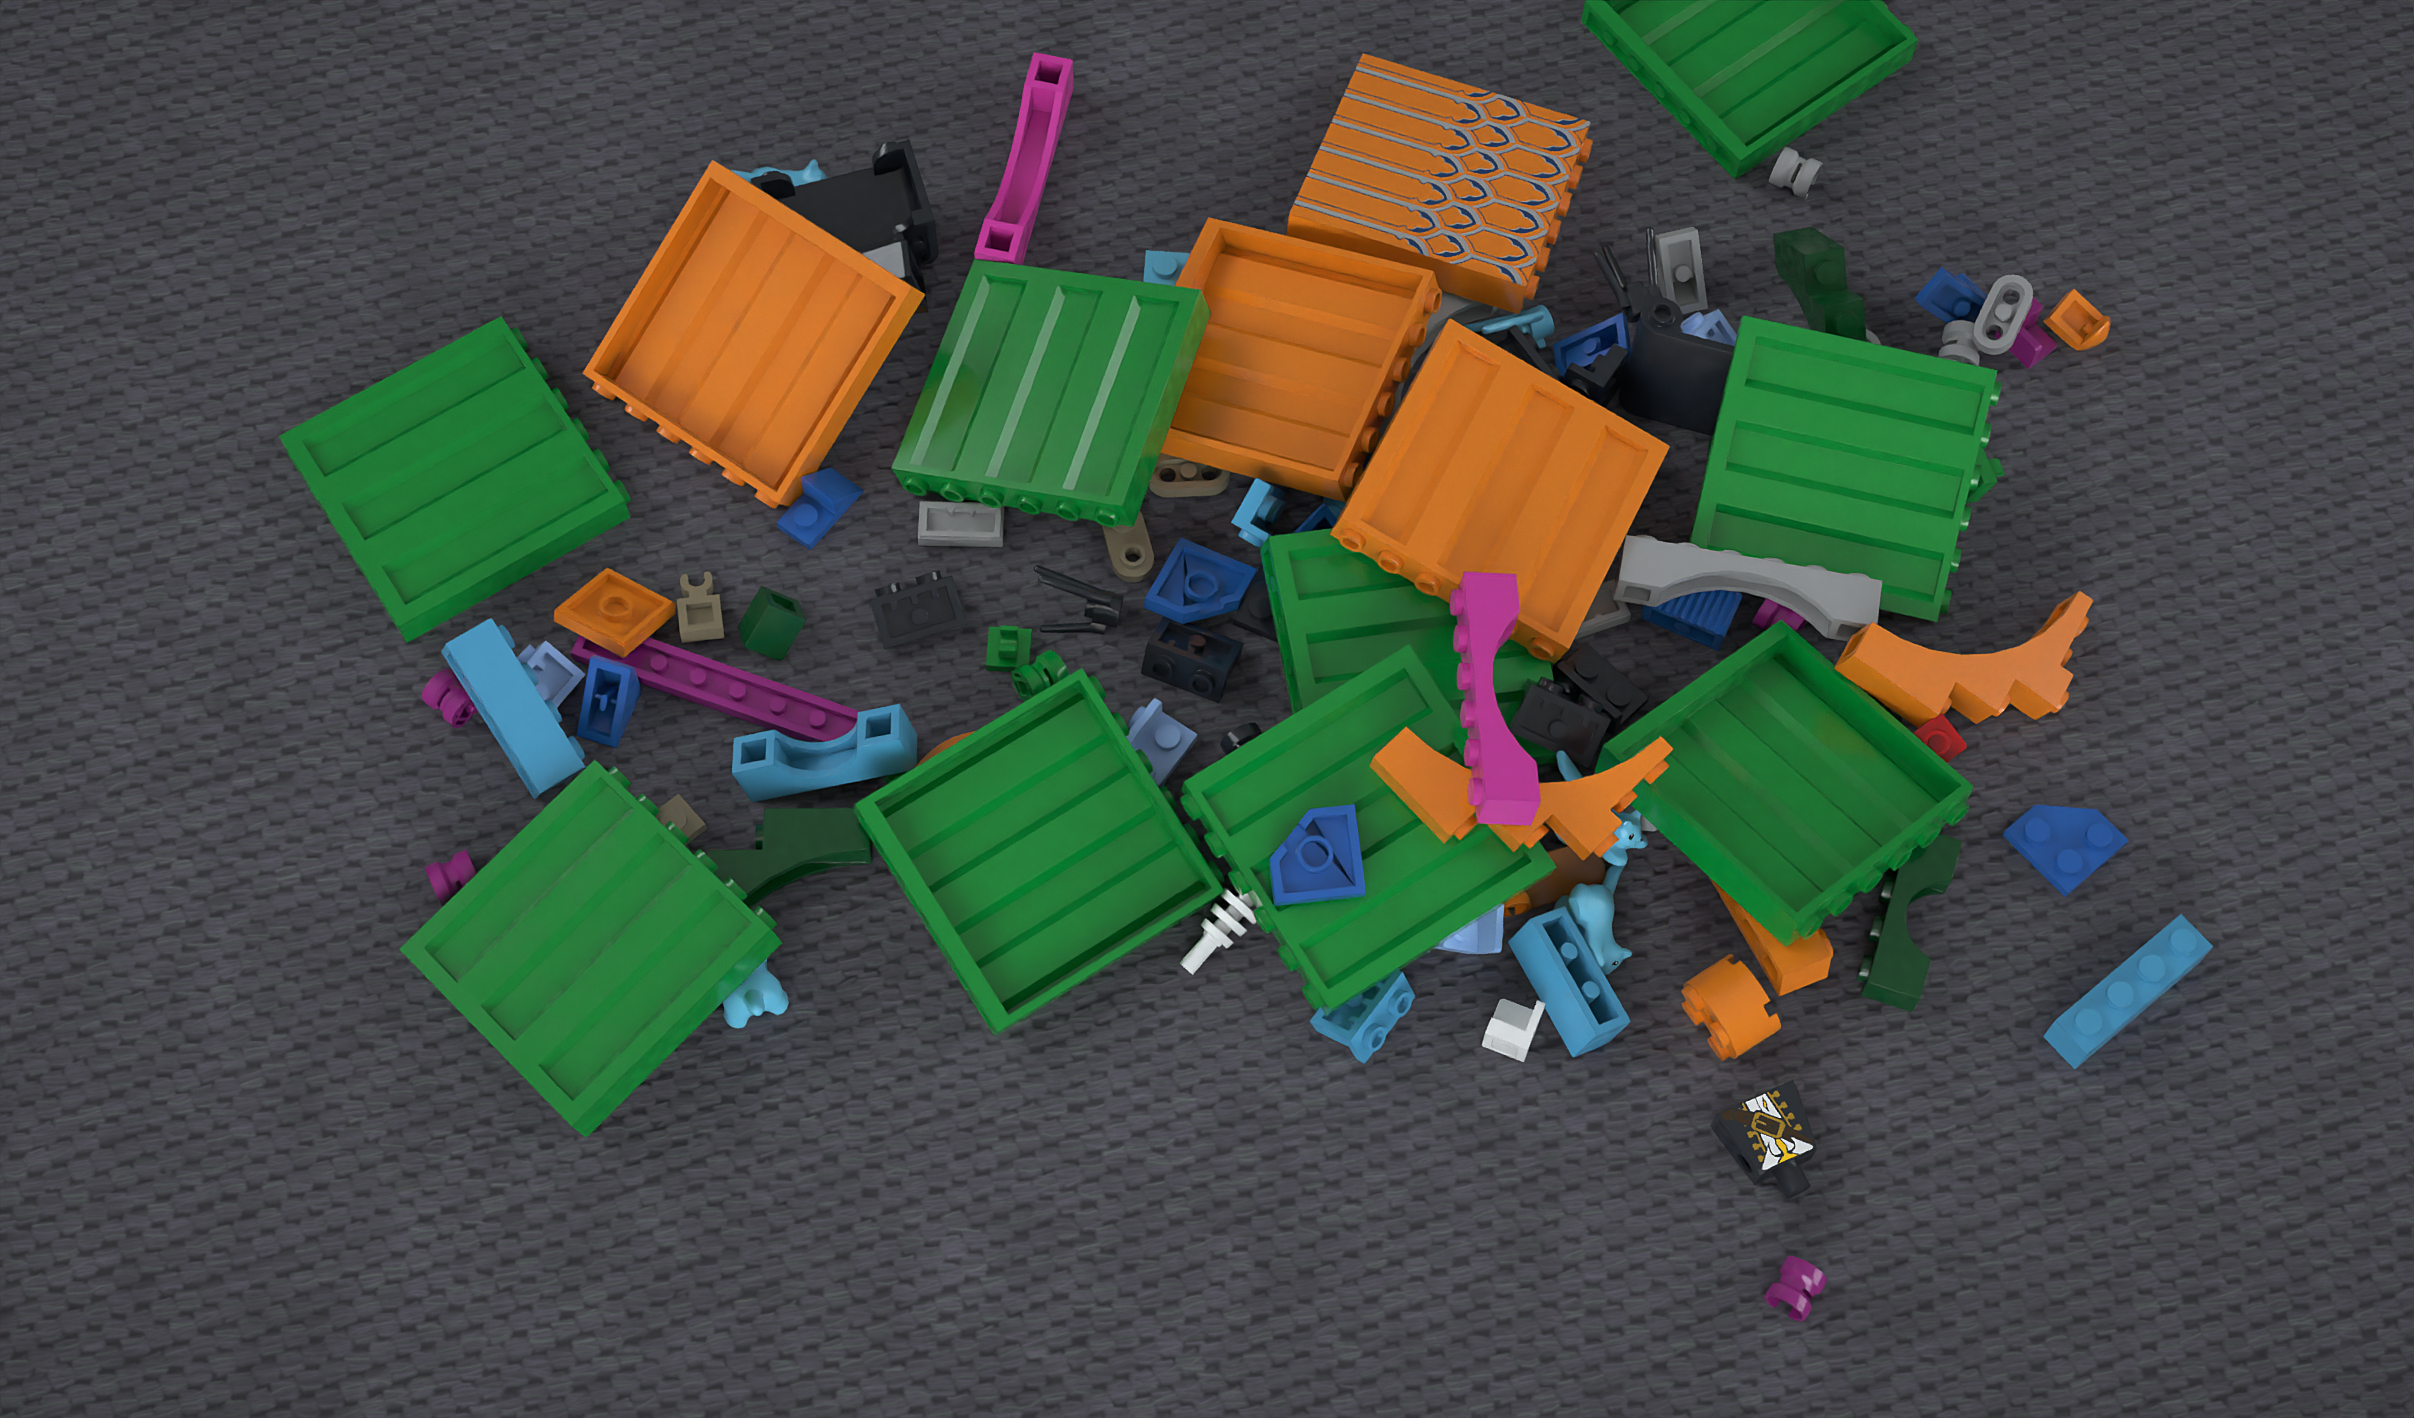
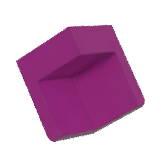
[1994,297,2057,369]

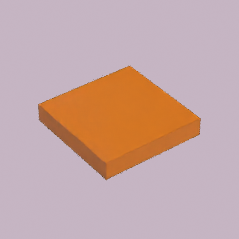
[554,568,676,658]

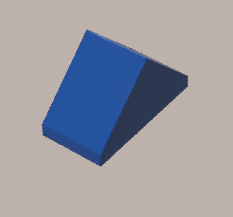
[576,655,642,748]

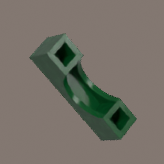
[1856,834,1962,1012]

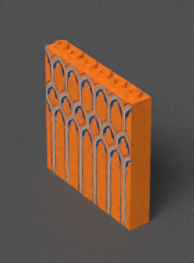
[1286,53,1593,314]

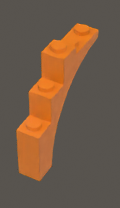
[1834,591,2093,728]
[1369,727,1673,861]

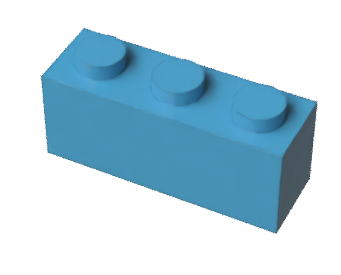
[1508,906,1631,1057]

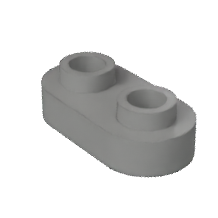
[1973,275,2033,355]

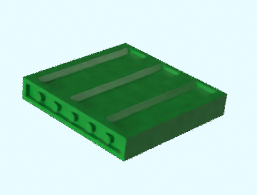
[1581,0,1919,180]
[891,259,1211,527]
[1688,315,2002,622]
[279,316,631,643]
[1260,528,1558,765]
[1595,620,1974,948]
[1180,644,1557,1016]
[854,668,1225,1037]
[400,760,782,1138]

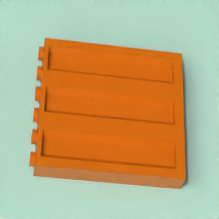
[582,160,925,509]
[1161,217,1442,503]
[1330,318,1670,664]

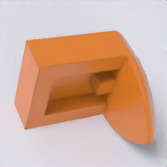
[2043,289,2111,350]

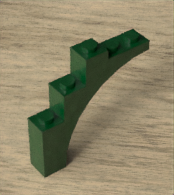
[1773,227,1871,343]
[709,808,873,909]

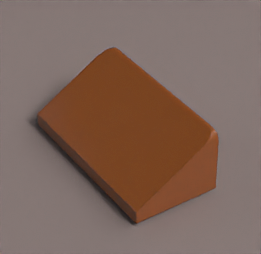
[1525,846,1606,909]

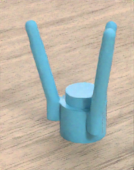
[1463,305,1554,349]

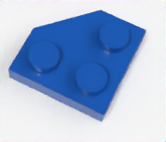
[1144,537,1257,624]
[1269,804,1366,906]
[2003,804,2129,897]

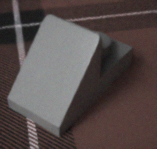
[1654,227,1708,314]

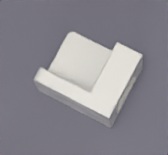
[1482,999,1546,1062]

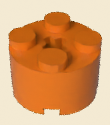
[1681,954,1781,1061]

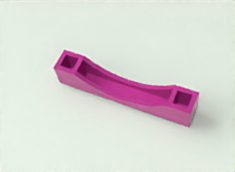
[974,52,1074,265]
[1450,572,1541,825]

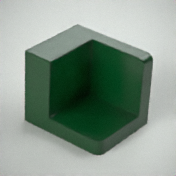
[738,585,806,661]

